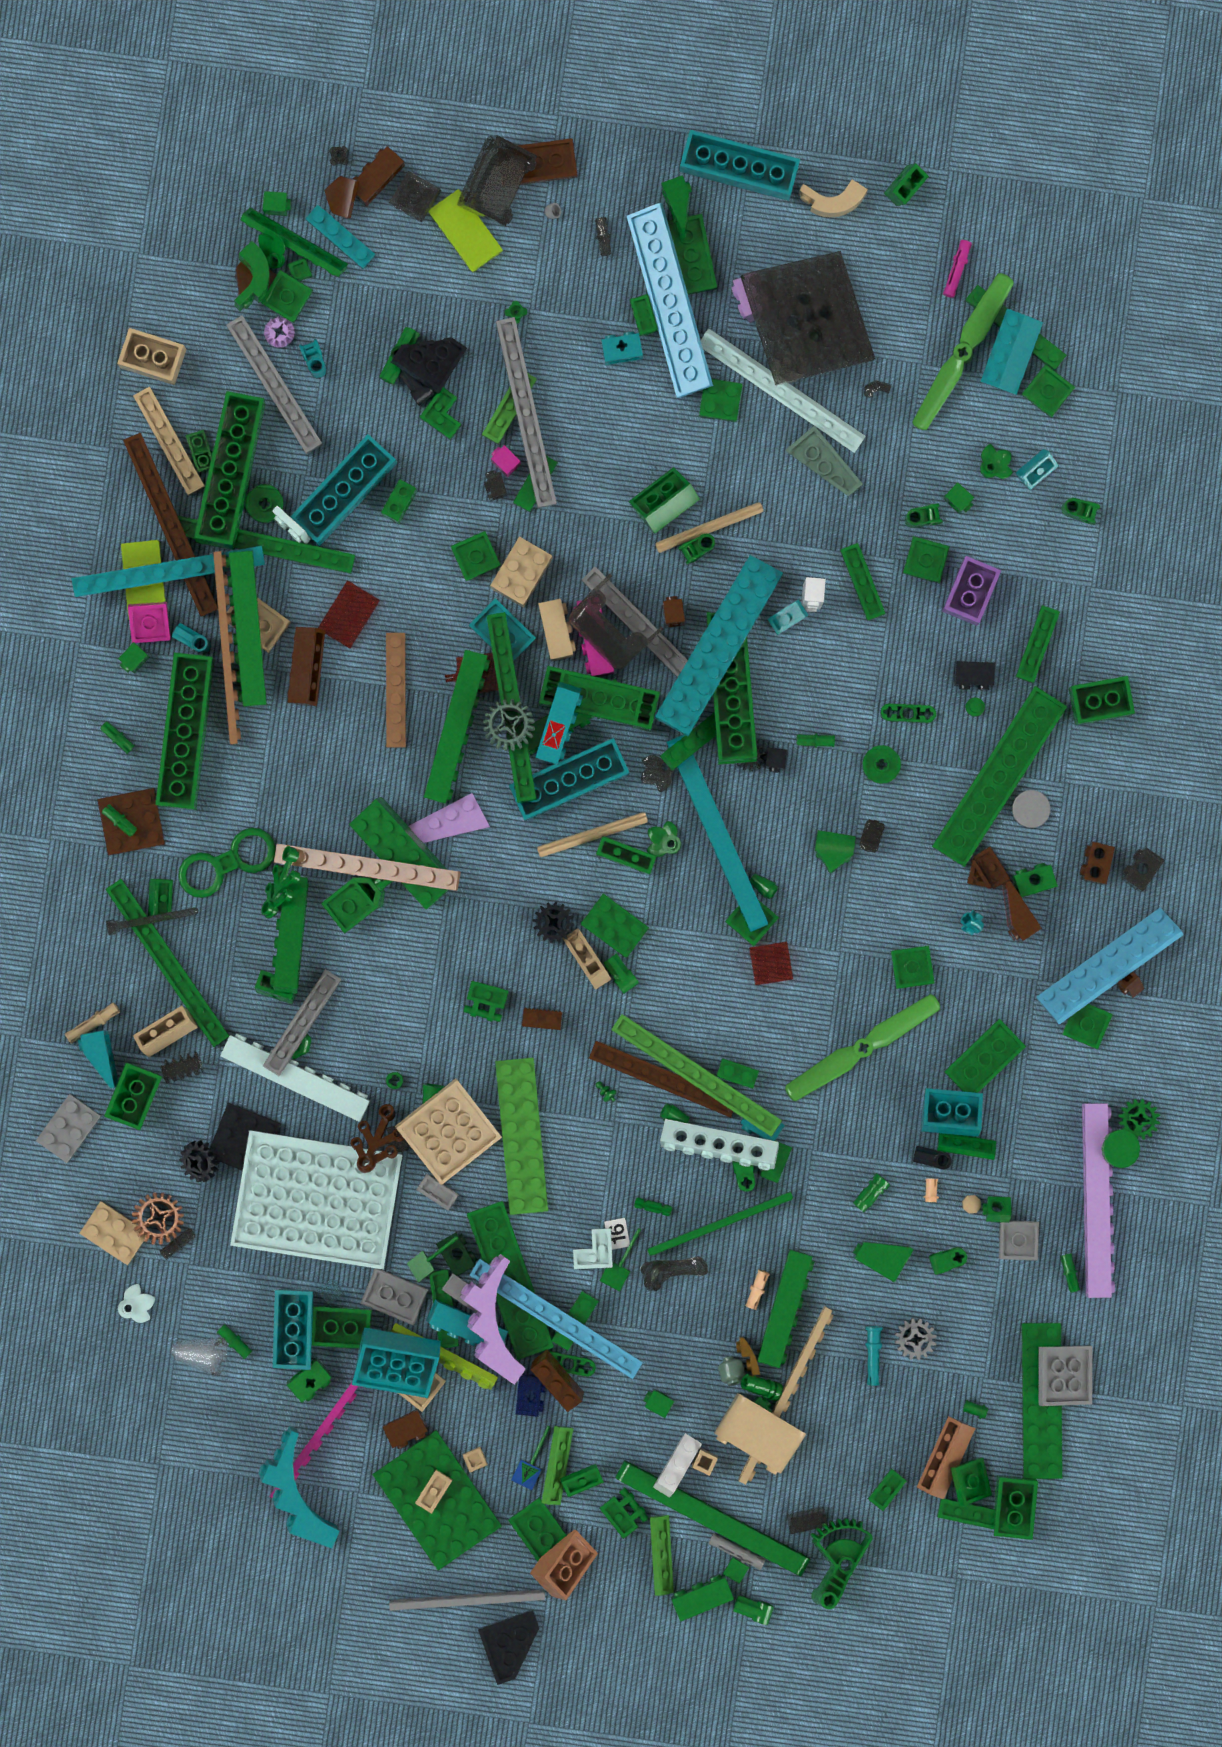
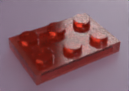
[318,580,380,649]

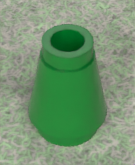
[750,873,779,899]
[660,1103,690,1123]

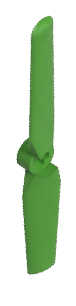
[912,273,1014,430]
[785,994,940,1101]

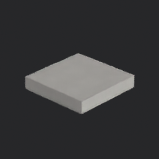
[999,1221,1039,1261]

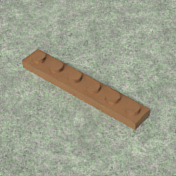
[386,633,406,748]

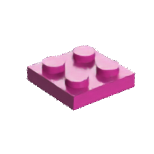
[128,602,171,643]

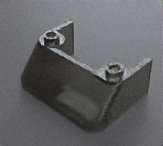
[569,574,663,669]

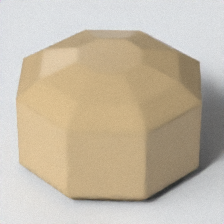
[962,1195,981,1214]

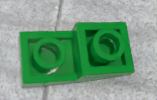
[185,429,212,472]

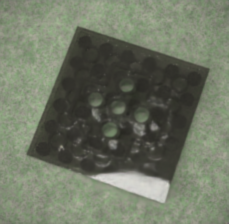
[740,251,875,386]

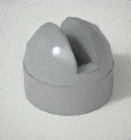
[545,203,561,219]

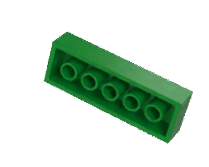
[349,797,449,910]

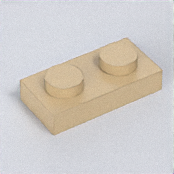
[415,1469,453,1514]

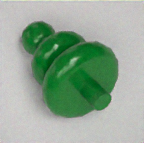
[596,1082,616,1102]

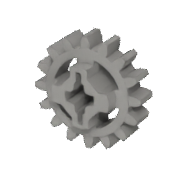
[894,1318,937,1360]

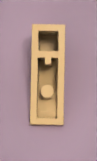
[562,928,612,990]

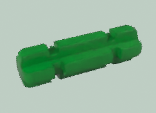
[634,1198,672,1216]

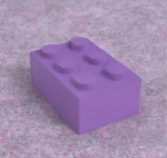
[942,556,1001,626]

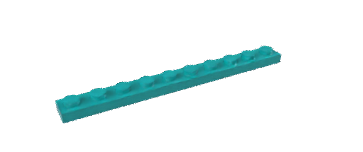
[71,546,265,597]

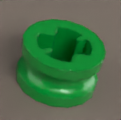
[386,1072,404,1089]

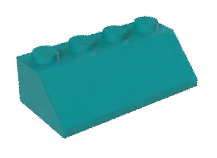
[980,309,1043,395]
[272,1288,313,1370]

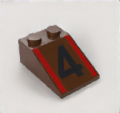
[1002,880,1042,942]

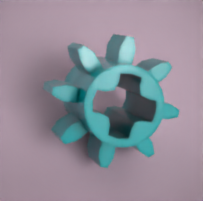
[960,910,984,936]

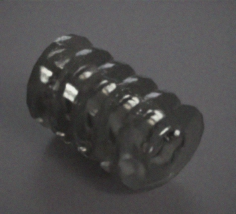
[161,1051,204,1084]

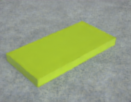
[428,189,503,273]
[121,540,166,619]

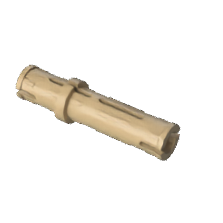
[65,1002,120,1044]

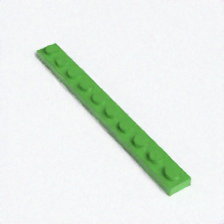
[611,1014,782,1137]

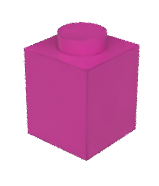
[491,445,521,478]

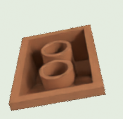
[530,1530,598,1601]

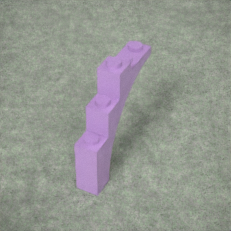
[460,1254,525,1385]

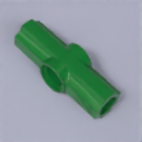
[379,326,420,385]

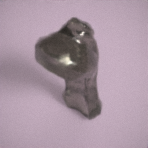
[640,1256,708,1291]

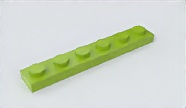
[391,1323,498,1390]

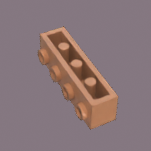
[917,1416,976,1499]

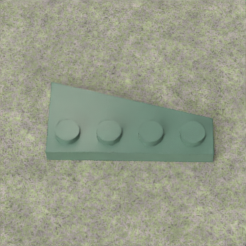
[785,426,863,497]

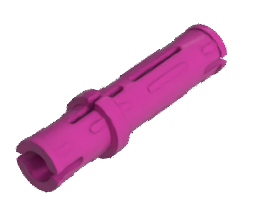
[943,240,972,298]

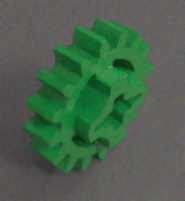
[1118,1098,1160,1140]

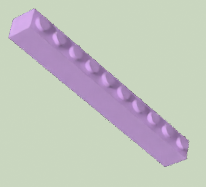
[1082,1103,1115,1298]

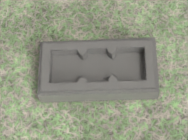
[416,1174,459,1211]

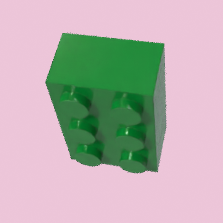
[1068,676,1135,726]
[312,1305,372,1349]

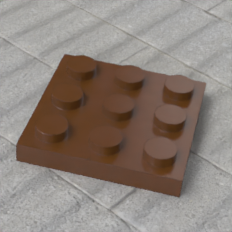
[97,788,166,856]

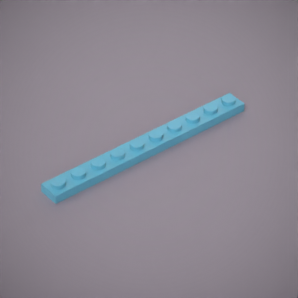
[470,1259,644,1379]

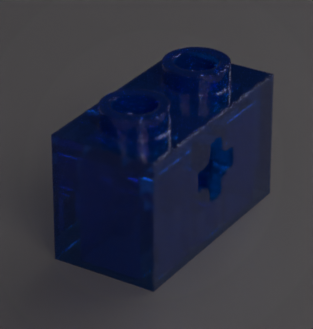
[515,1374,545,1417]

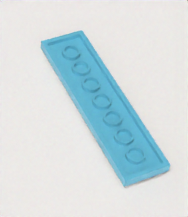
[1037,908,1183,1024]

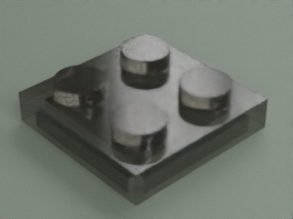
[389,171,441,223]

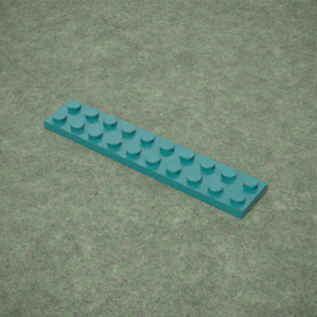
[655,555,783,737]

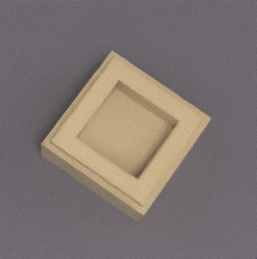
[462,1447,488,1473]

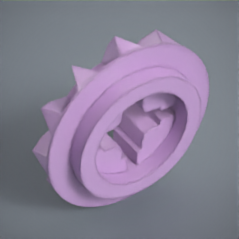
[264,317,295,348]

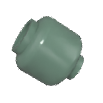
[718,1356,746,1386]

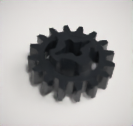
[533,902,574,944]
[179,1140,219,1183]

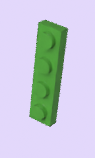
[482,373,537,445]
[541,1426,573,1505]
[650,1514,674,1596]

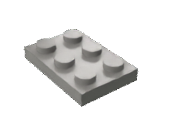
[36,1094,101,1163]

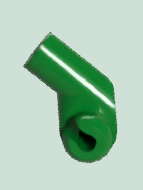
[292,1034,312,1060]

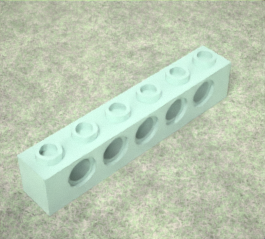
[660,1119,779,1170]

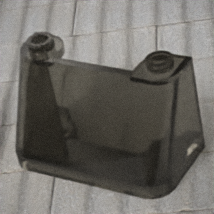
[457,135,537,226]

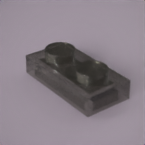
[786,1506,828,1534]

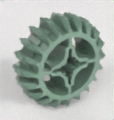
[483,699,535,751]

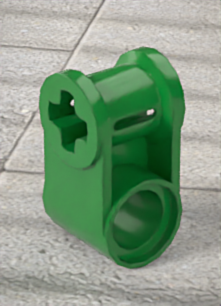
[1061,497,1100,525]
[904,503,943,528]
[678,534,715,565]
[732,1161,755,1192]
[928,1247,967,1275]

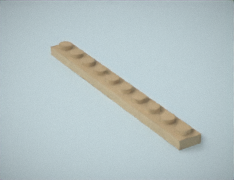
[738,1306,834,1485]

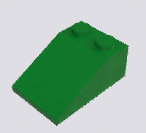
[994,1475,1038,1540]

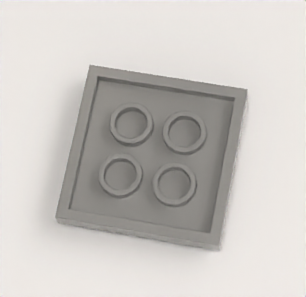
[1039,1345,1092,1406]

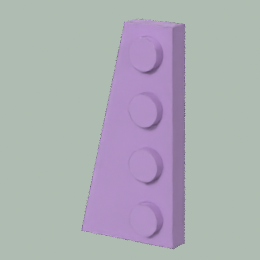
[409,793,490,843]

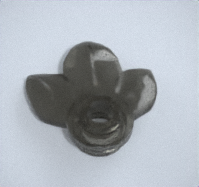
[641,755,675,792]

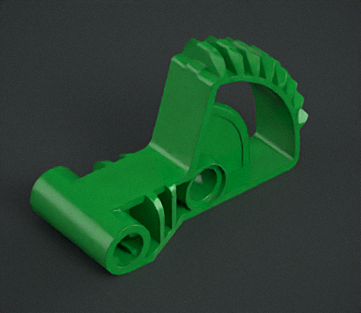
[810,1518,873,1609]

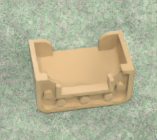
[714,1393,806,1475]

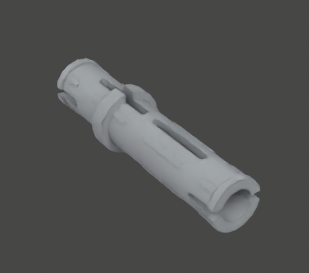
[708,1533,766,1570]

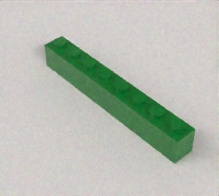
[226,551,267,706]
[424,649,490,804]

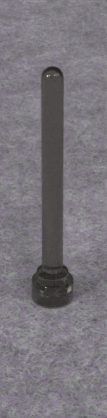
[106,907,199,935]

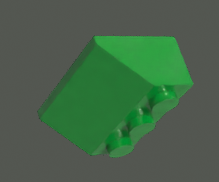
[628,467,700,534]
[104,1062,162,1130]

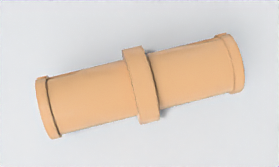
[745,1269,770,1310]

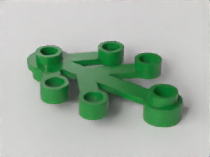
[261,846,300,919]

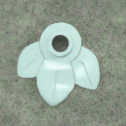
[118,1284,155,1323]

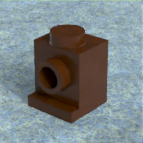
[1117,972,1144,998]

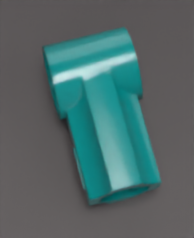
[172,623,211,654]

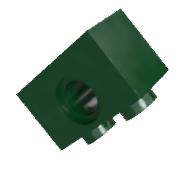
[436,1232,477,1276]

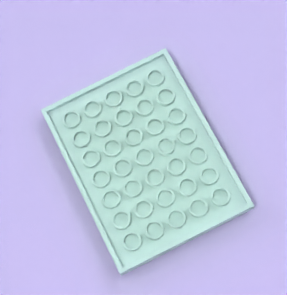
[230,1130,402,1269]

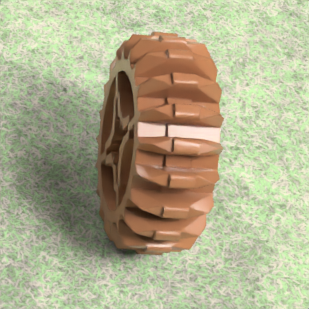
[131,1192,184,1245]

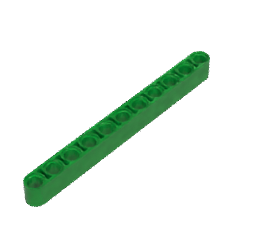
[615,1460,811,1577]

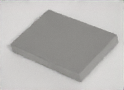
[360,1268,429,1326]

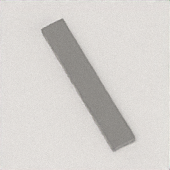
[263,969,341,1076]

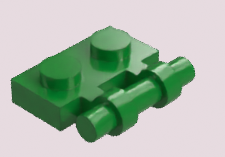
[463,981,509,1022]
[599,1487,649,1539]

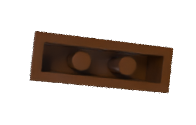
[353,146,405,207]
[531,1350,584,1412]

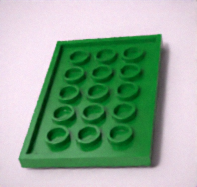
[372,1429,502,1570]

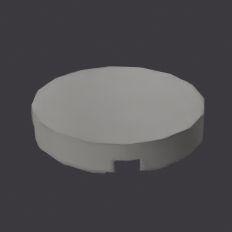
[1012,790,1050,828]

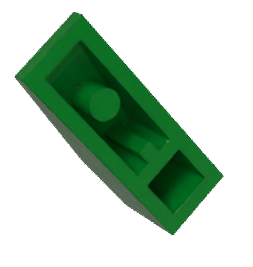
[661,175,692,239]

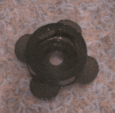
[329,146,349,166]

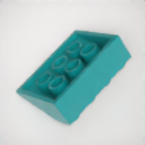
[352,1328,441,1398]

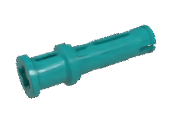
[865,1326,883,1386]

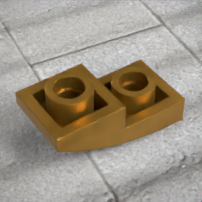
[736,1336,760,1376]

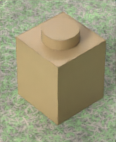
[692,1447,718,1476]

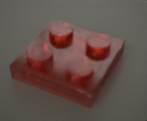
[749,942,793,986]

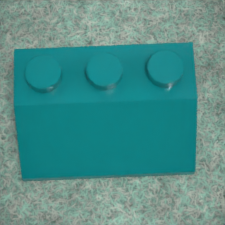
[921,1088,983,1137]

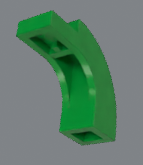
[234,241,270,311]

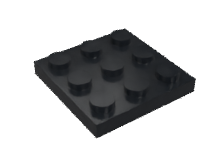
[210,1103,282,1171]

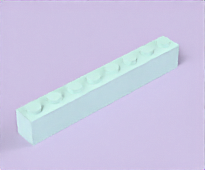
[220,1033,371,1122]

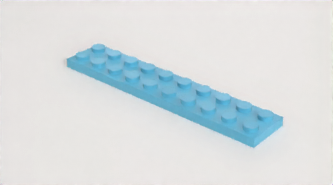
[627,203,713,398]

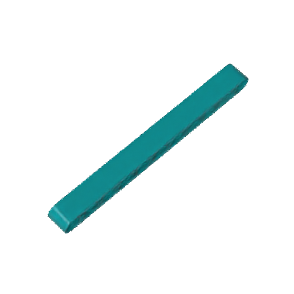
[666,734,768,932]

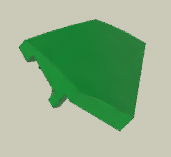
[815,830,856,874]

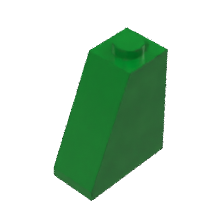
[852,1241,914,1282]

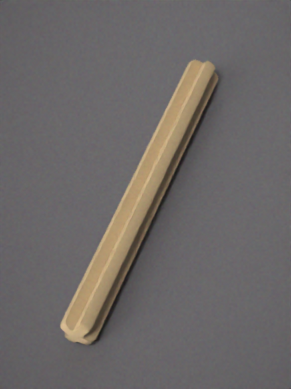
[656,502,763,553]
[537,812,648,857]

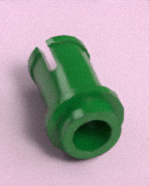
[962,1400,988,1419]

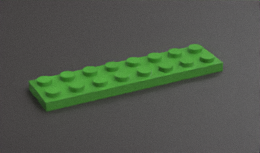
[495,1058,548,1215]

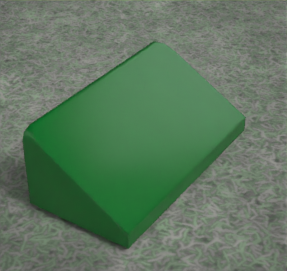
[148,879,173,918]

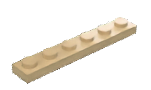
[133,387,205,496]

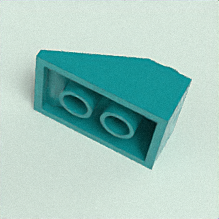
[78,1030,118,1088]

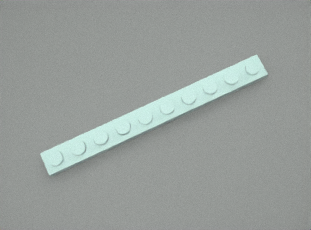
[701,329,866,453]

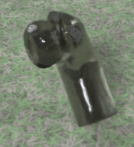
[864,380,892,398]

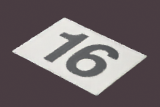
[604,1218,630,1250]

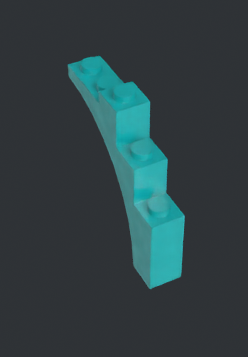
[258,1426,340,1548]

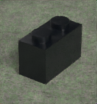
[954,661,995,690]

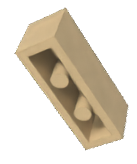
[538,599,576,661]
[133,1006,198,1057]

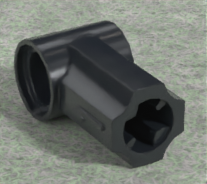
[399,371,435,406]
[913,1145,952,1170]

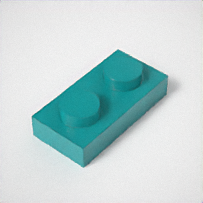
[767,599,809,635]

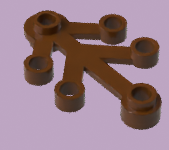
[350,1104,404,1173]

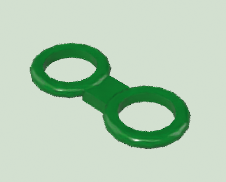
[178,827,276,898]

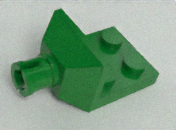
[321,876,394,934]

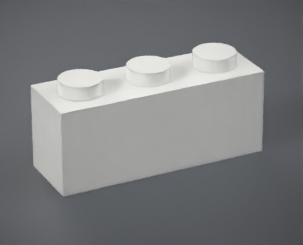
[801,577,826,612]
[653,1433,702,1498]

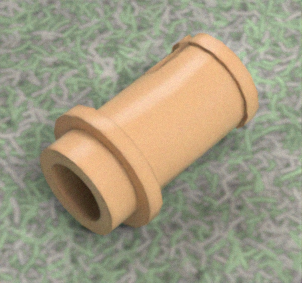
[923,1179,939,1202]

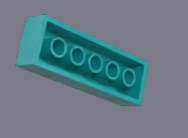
[679,130,800,201]
[290,434,397,547]
[509,738,630,821]

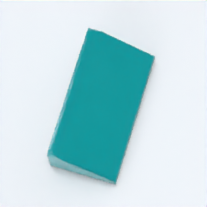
[1016,449,1059,490]

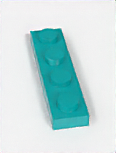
[305,205,375,269]

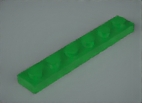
[240,207,348,277]
[965,284,1067,371]

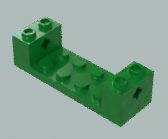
[539,666,660,732]

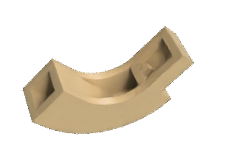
[798,179,868,217]

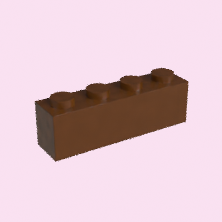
[287,627,326,706]

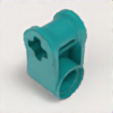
[299,339,327,378]

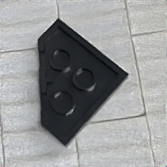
[391,337,467,394]
[478,1609,540,1685]

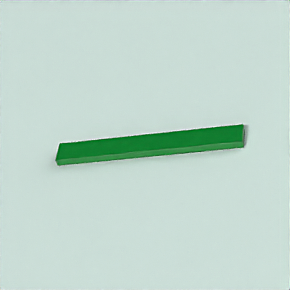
[647,1191,793,1256]

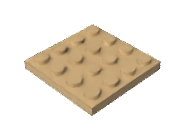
[395,1078,502,1185]

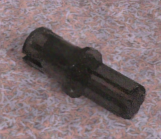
[595,217,611,256]
[159,1228,196,1260]

